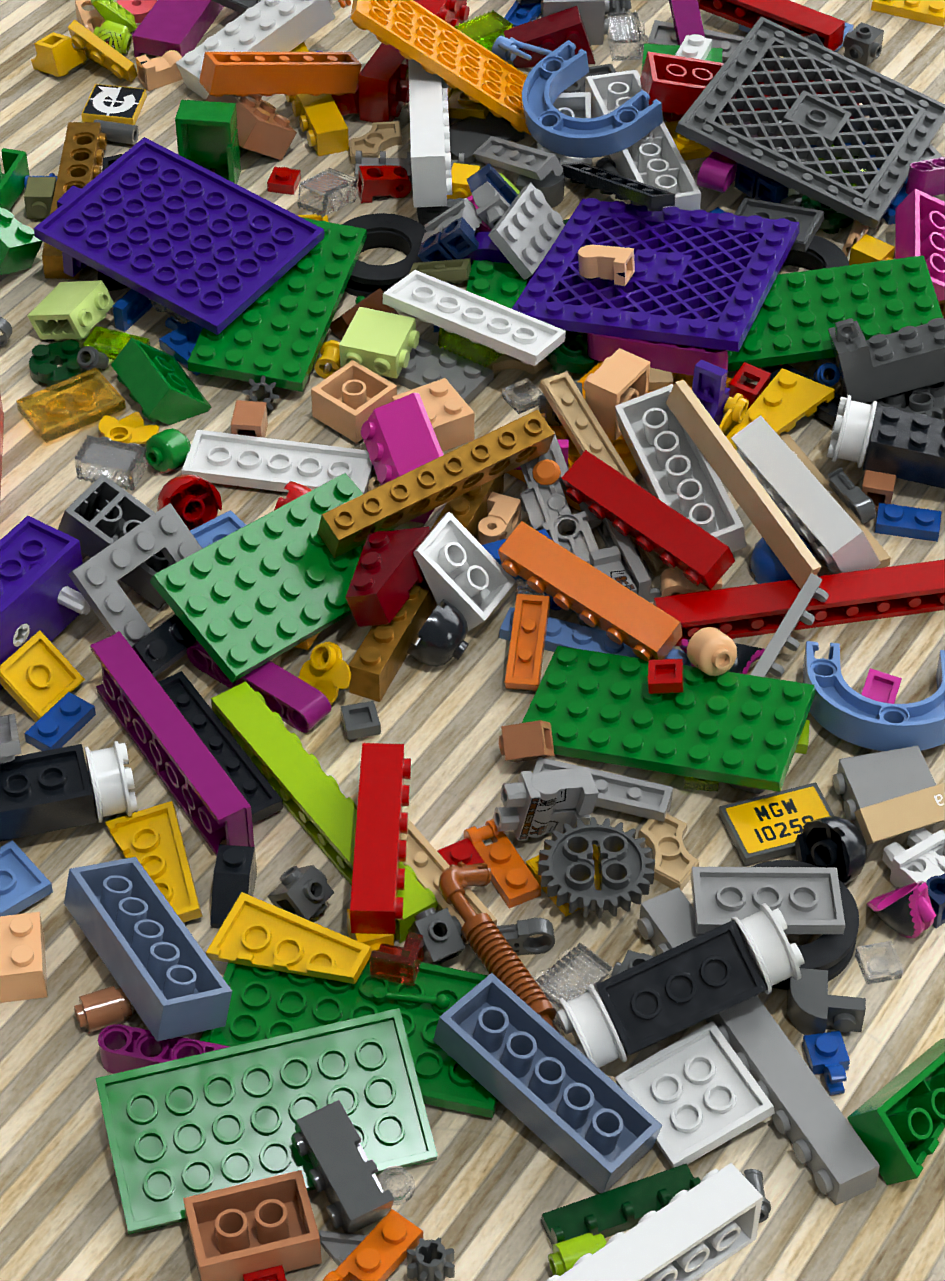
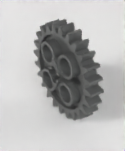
[866,381,945,420]
[538,817,655,918]

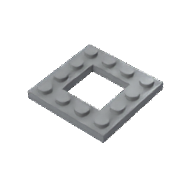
[68,503,202,677]

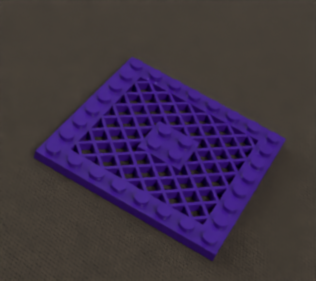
[512,198,799,352]

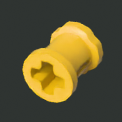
[315,340,341,379]

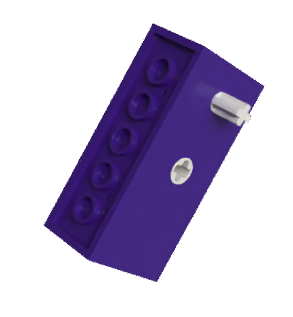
[0,516,90,690]

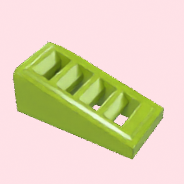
[91,0,137,33]

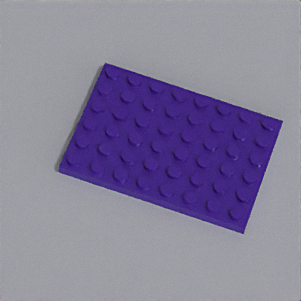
[34,137,324,335]

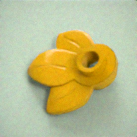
[719,393,749,436]
[98,412,159,453]
[298,642,351,705]

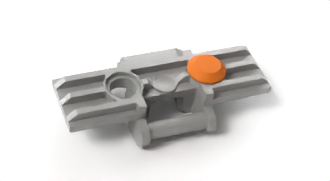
[520,432,602,558]

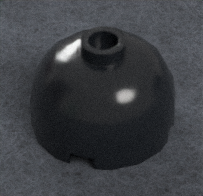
[407,599,469,667]
[795,816,867,885]

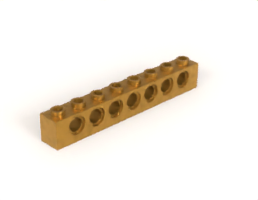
[42,122,107,279]
[317,409,555,558]

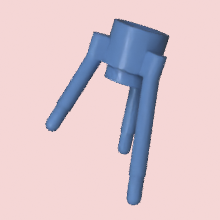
[492,35,553,64]

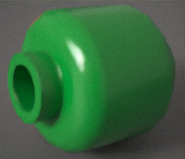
[145,428,191,473]

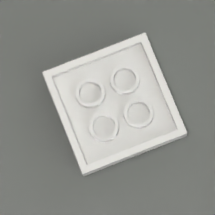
[615,1021,775,1168]

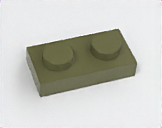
[409,258,471,284]

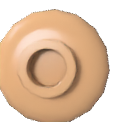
[687,627,737,676]

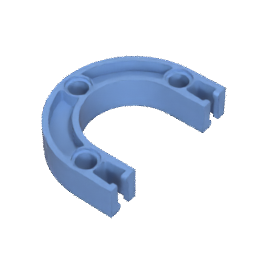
[522,40,663,158]
[803,641,945,751]

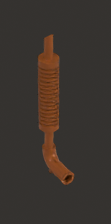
[439,862,562,1035]

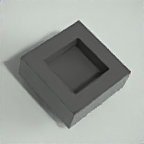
[341,701,381,740]

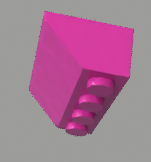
[895,189,945,301]
[360,393,444,524]

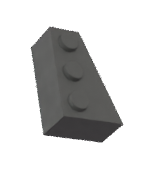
[292,1100,395,1234]

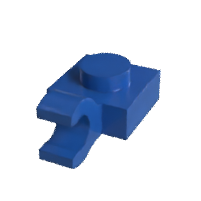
[802,1031,850,1095]

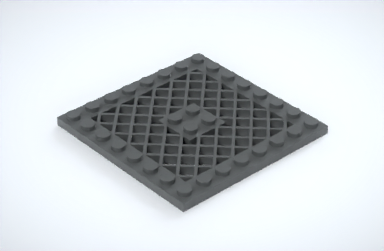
[675,17,945,229]

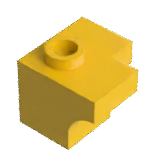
[31,32,87,77]

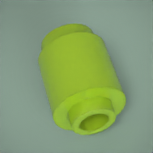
[548,1233,607,1276]

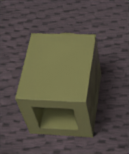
[24,177,56,219]

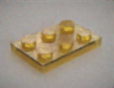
[16,368,126,443]

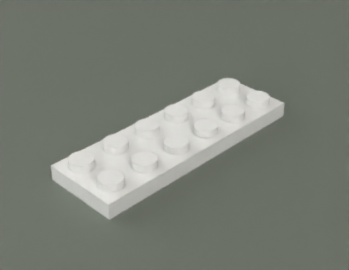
[382,270,566,366]
[182,430,374,494]

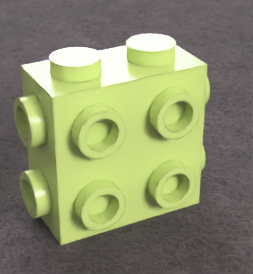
[27,280,114,341]
[339,307,420,379]

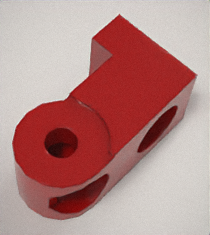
[356,165,412,203]

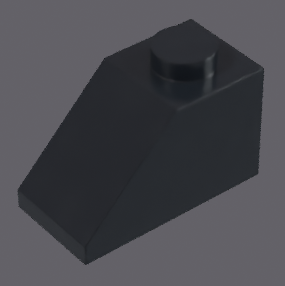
[210,844,257,928]

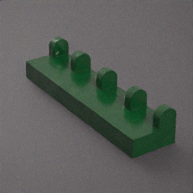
[541,1164,701,1246]

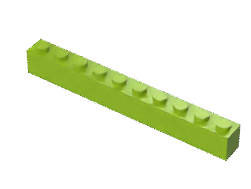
[211,681,438,944]

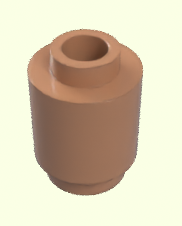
[74,986,132,1033]

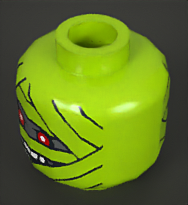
[94,20,132,55]

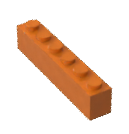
[199,52,362,97]
[498,521,682,662]

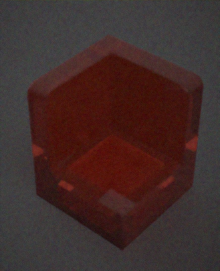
[370,932,424,986]

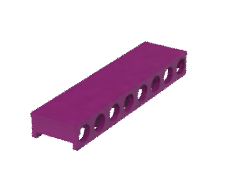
[132,0,224,57]
[90,631,255,856]

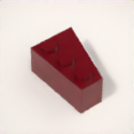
[504,6,596,68]
[345,526,431,627]

